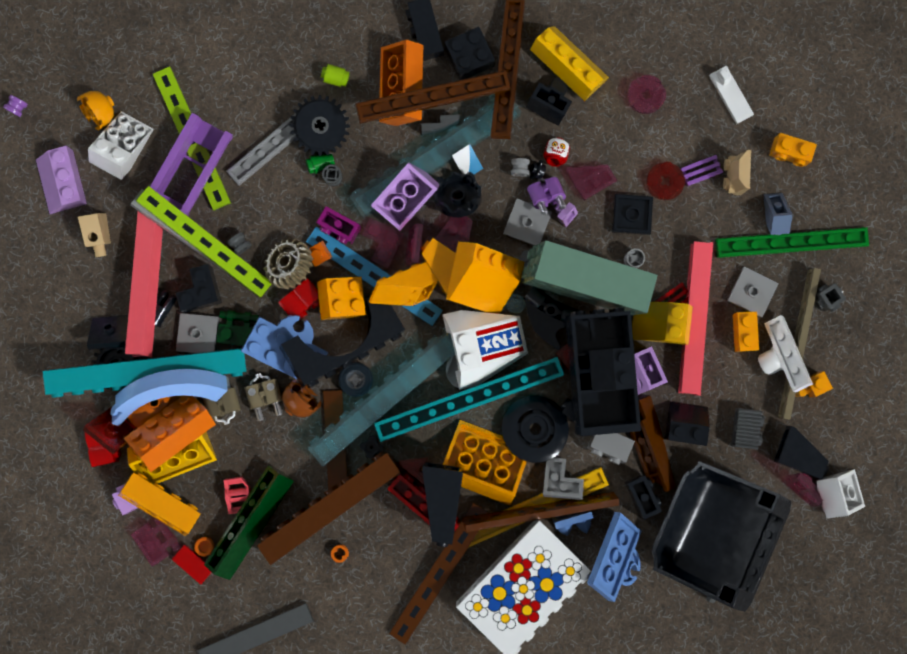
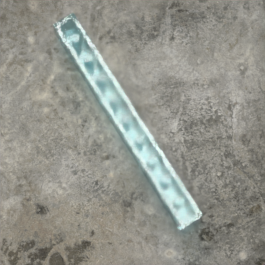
[350,100,521,219]
[308,327,455,467]

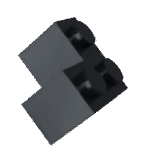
[176,264,222,313]

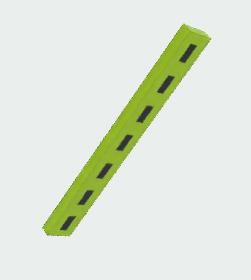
[153,66,231,211]
[136,186,271,298]

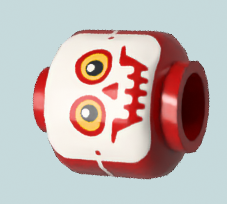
[543,137,570,167]

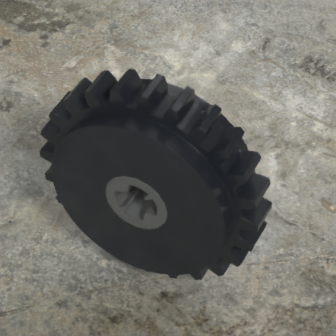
[289,95,350,156]

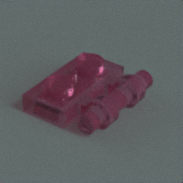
[131,518,181,567]

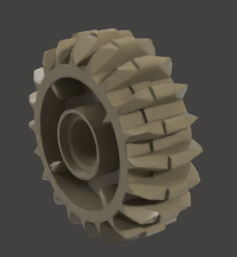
[263,238,314,290]

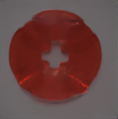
[646,162,686,200]

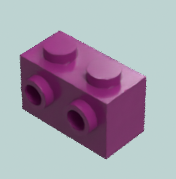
[316,206,361,245]

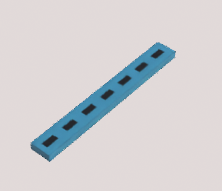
[306,226,443,326]

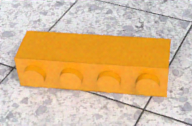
[118,473,201,536]

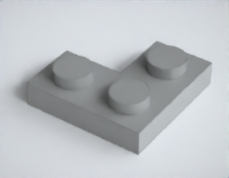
[543,458,584,500]

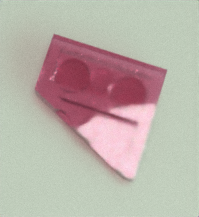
[566,164,617,201]

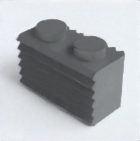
[731,408,764,450]

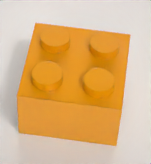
[317,277,366,320]

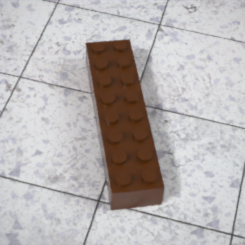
[257,451,402,565]

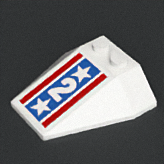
[442,310,528,390]

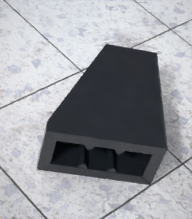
[773,426,829,479]

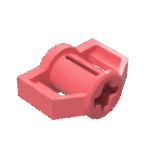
[224,477,252,514]

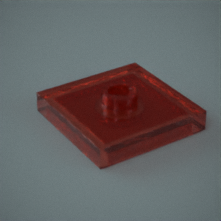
[83,407,137,454]

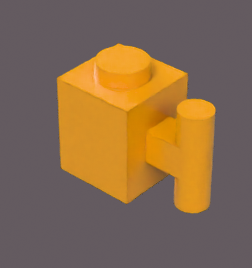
[795,371,833,397]

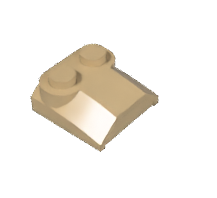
[723,150,751,195]

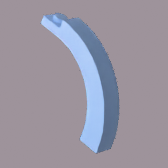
[110,369,228,426]

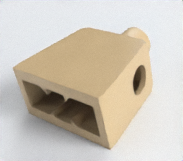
[78,213,111,258]

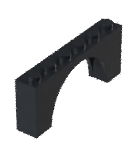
[280,296,405,388]

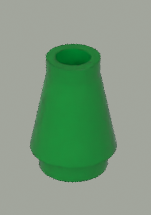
[305,154,335,174]

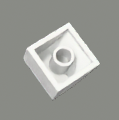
[816,469,865,518]

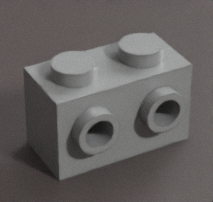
[587,433,635,465]

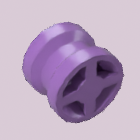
[3,94,28,117]

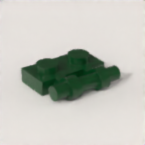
[216,310,259,346]

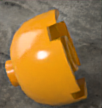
[77,91,114,130]

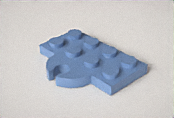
[241,315,328,379]
[587,512,641,602]

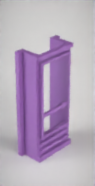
[150,113,233,216]

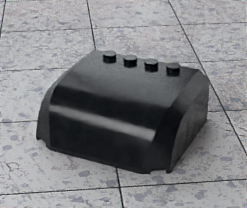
[652,461,792,612]

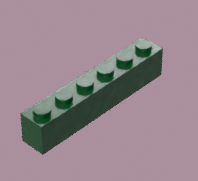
[204,465,294,580]

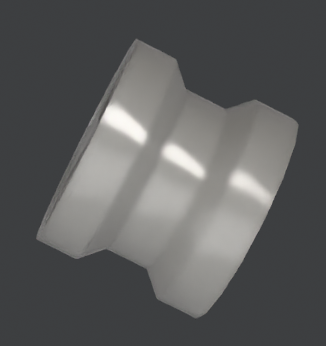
[511,158,530,177]

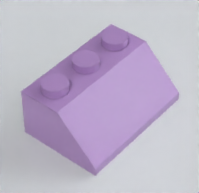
[36,146,87,214]
[371,162,439,231]

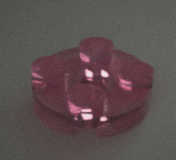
[627,75,666,114]

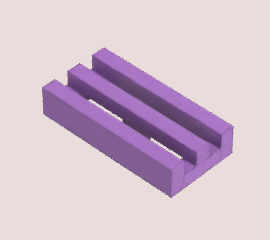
[680,155,723,187]

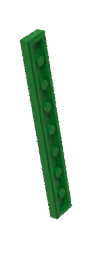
[715,227,869,258]

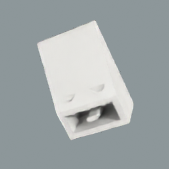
[88,111,154,180]

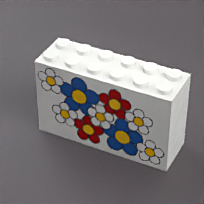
[456,520,591,654]

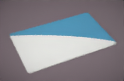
[452,144,483,175]

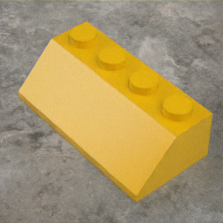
[530,26,609,101]
[127,432,217,485]

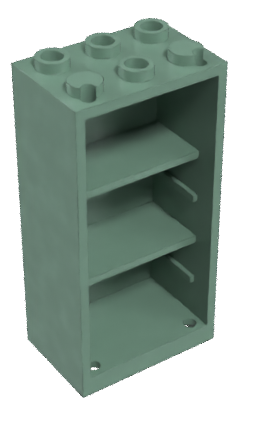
[521,240,658,315]

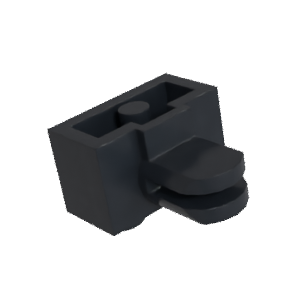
[526,77,572,126]

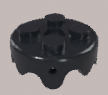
[433,172,482,218]

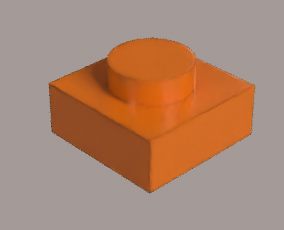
[309,241,332,267]

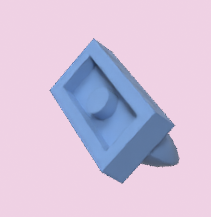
[552,511,593,536]

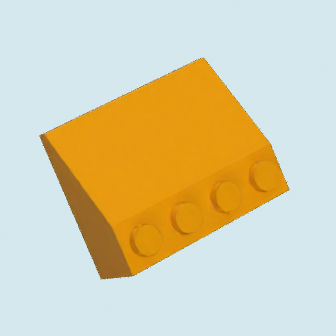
[446,241,524,314]
[443,420,526,506]

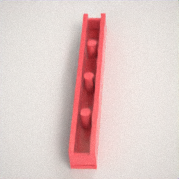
[125,211,163,358]
[678,241,713,396]

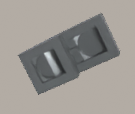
[421,115,459,135]

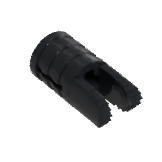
[155,290,177,328]

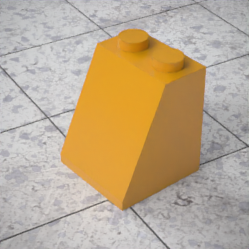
[421,238,456,297]

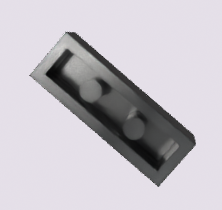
[405,0,444,61]

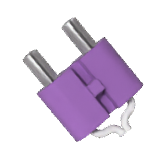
[527,177,566,215]

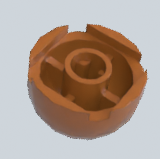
[282,379,321,418]

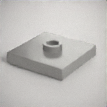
[503,199,552,246]
[727,267,779,318]
[176,313,219,353]

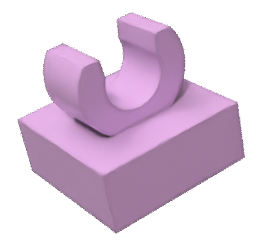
[554,202,578,227]

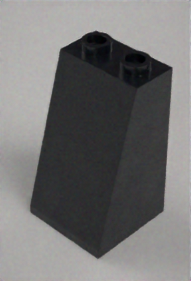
[422,462,464,547]

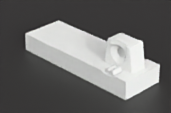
[709,66,754,125]

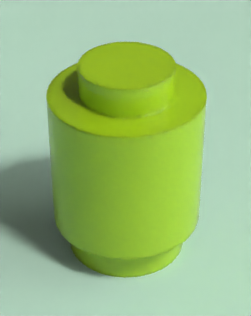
[321,64,350,87]

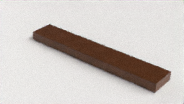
[323,390,347,490]

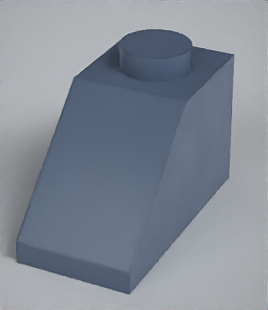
[764,193,793,235]

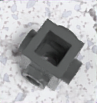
[814,283,846,312]

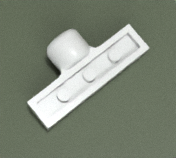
[758,315,813,393]

